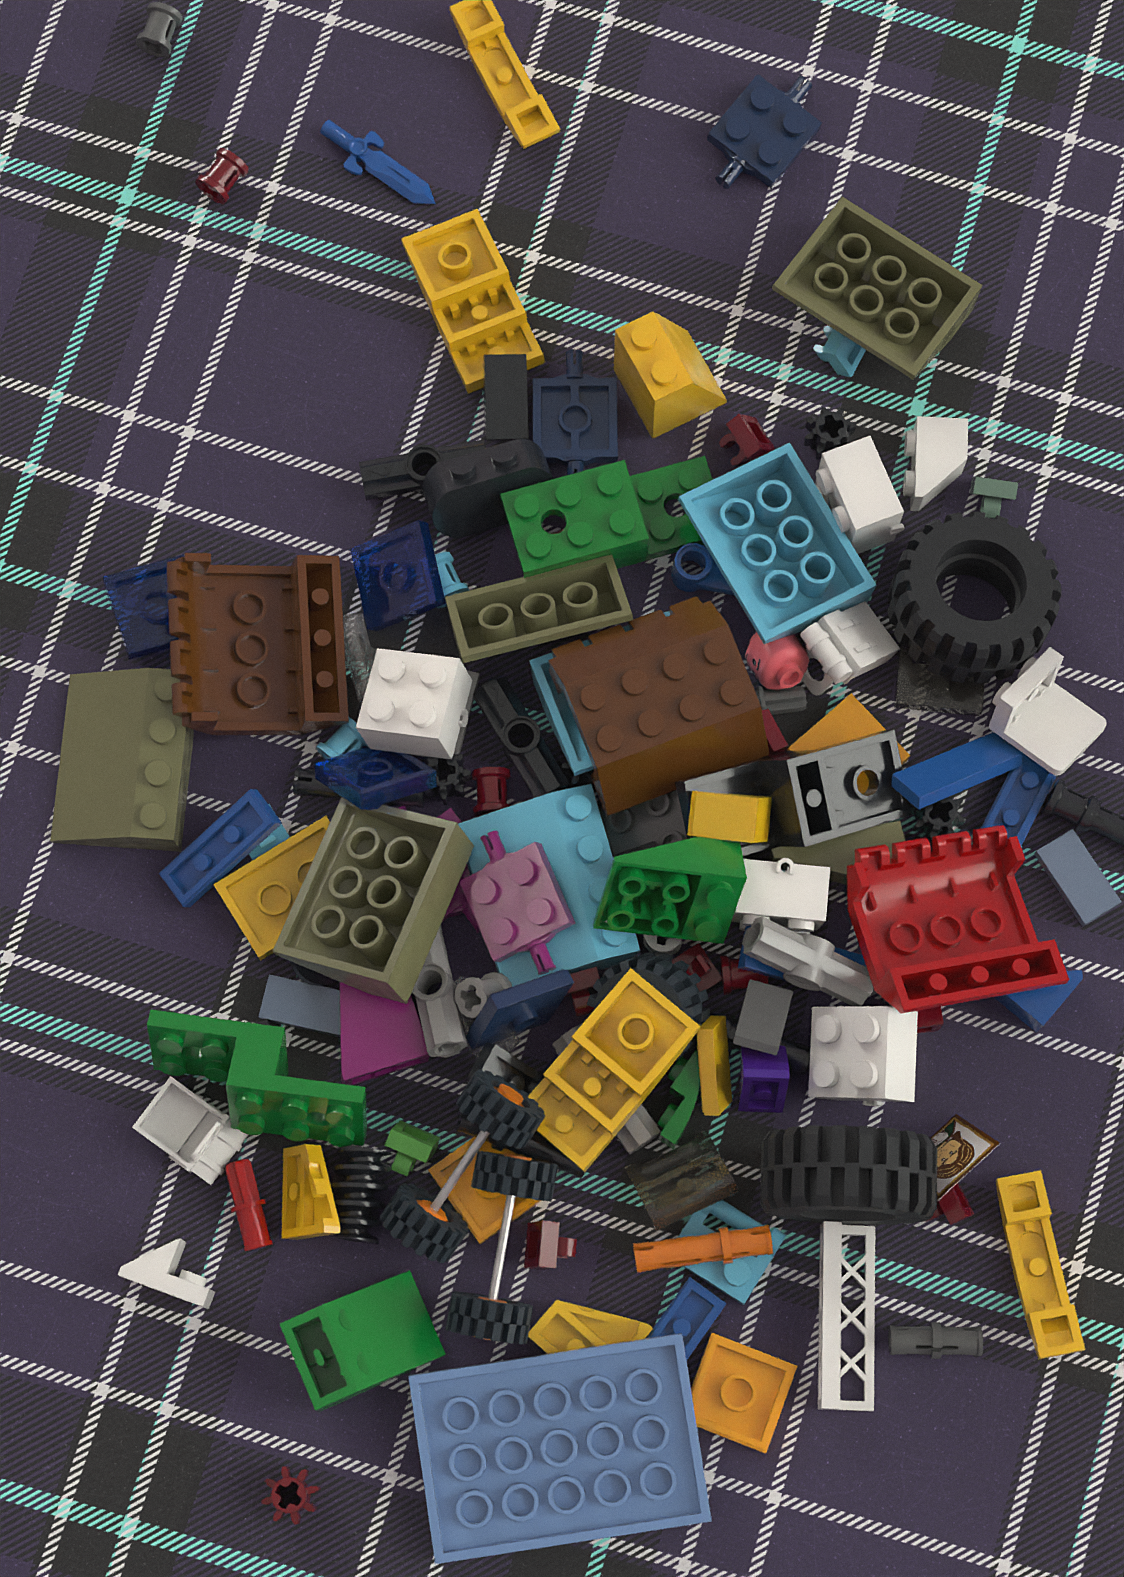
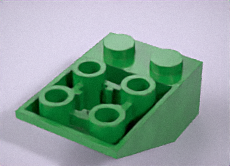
[593,837,747,944]
[280,1270,446,1412]

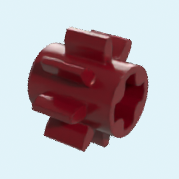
[261,1466,320,1525]

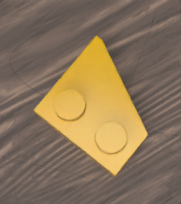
[282,1144,340,1240]
[528,1299,653,1354]

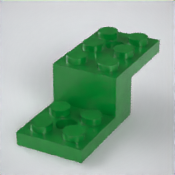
[500,456,713,578]
[147,1010,367,1147]

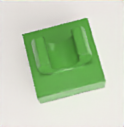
[385,1120,441,1176]

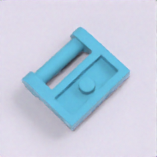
[678,1186,786,1305]

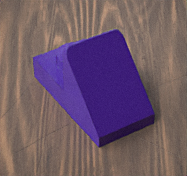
[738,1045,789,1113]

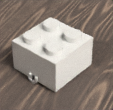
[815,436,905,554]
[356,648,472,760]
[731,858,830,934]
[808,1006,918,1106]

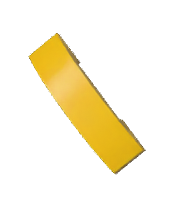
[449,0,560,149]
[996,1170,1085,1359]

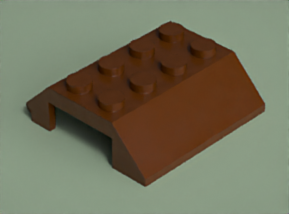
[167,553,349,735]
[548,596,769,817]

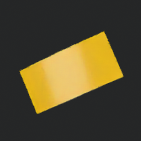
[401,209,545,394]
[528,968,700,1172]

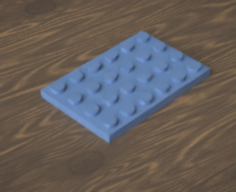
[408,1333,712,1564]

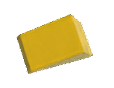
[687,791,772,843]

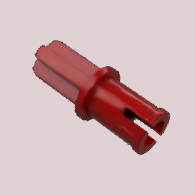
[225,1159,273,1252]

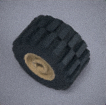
[587,952,710,1060]

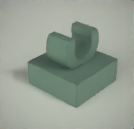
[970,477,1018,519]

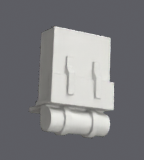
[800,601,900,695]
[132,1076,249,1185]

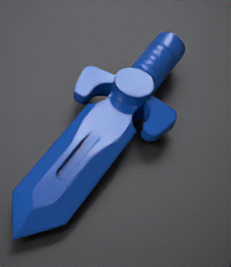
[320,120,435,204]

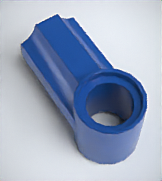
[671,543,735,596]

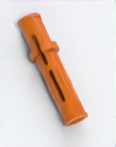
[633,1225,773,1273]

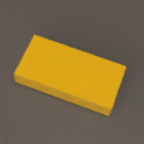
[696,1016,732,1116]

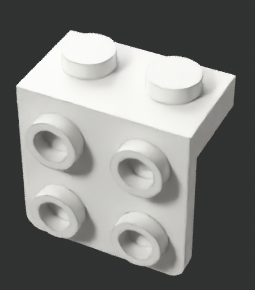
[988,647,1107,775]

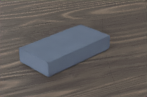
[1034,829,1122,927]
[258,975,340,1037]

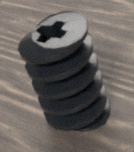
[331,1146,392,1244]

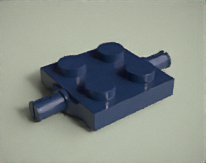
[707,74,822,189]
[533,350,618,475]

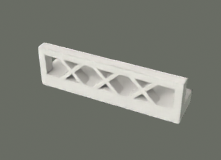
[818,1221,875,1411]

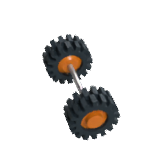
[380,1069,545,1263]
[446,1151,558,1344]

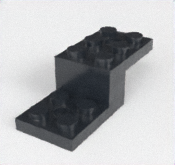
[675,730,912,856]

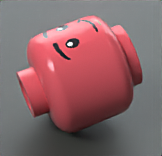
[745,632,809,690]

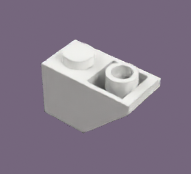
[903,416,968,511]

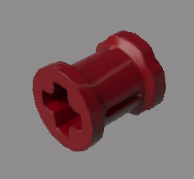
[195,148,249,204]
[472,767,510,817]
[720,955,768,995]

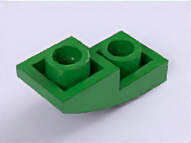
[657,1050,700,1150]

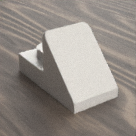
[118,1239,215,1309]

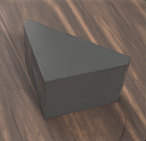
[733,979,793,1056]

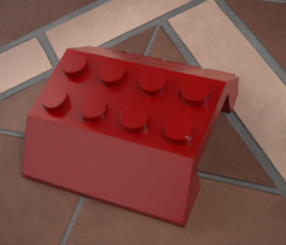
[847,825,1069,1014]

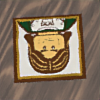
[930,1114,1000,1200]

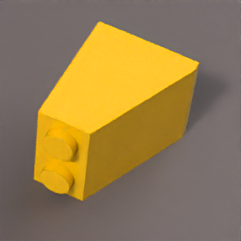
[614,311,727,439]

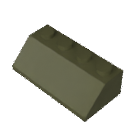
[445,555,633,663]

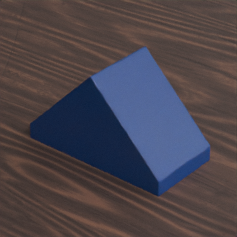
[994,970,1083,1033]

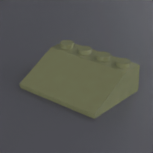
[772,197,983,380]
[50,668,194,852]
[272,795,474,1004]

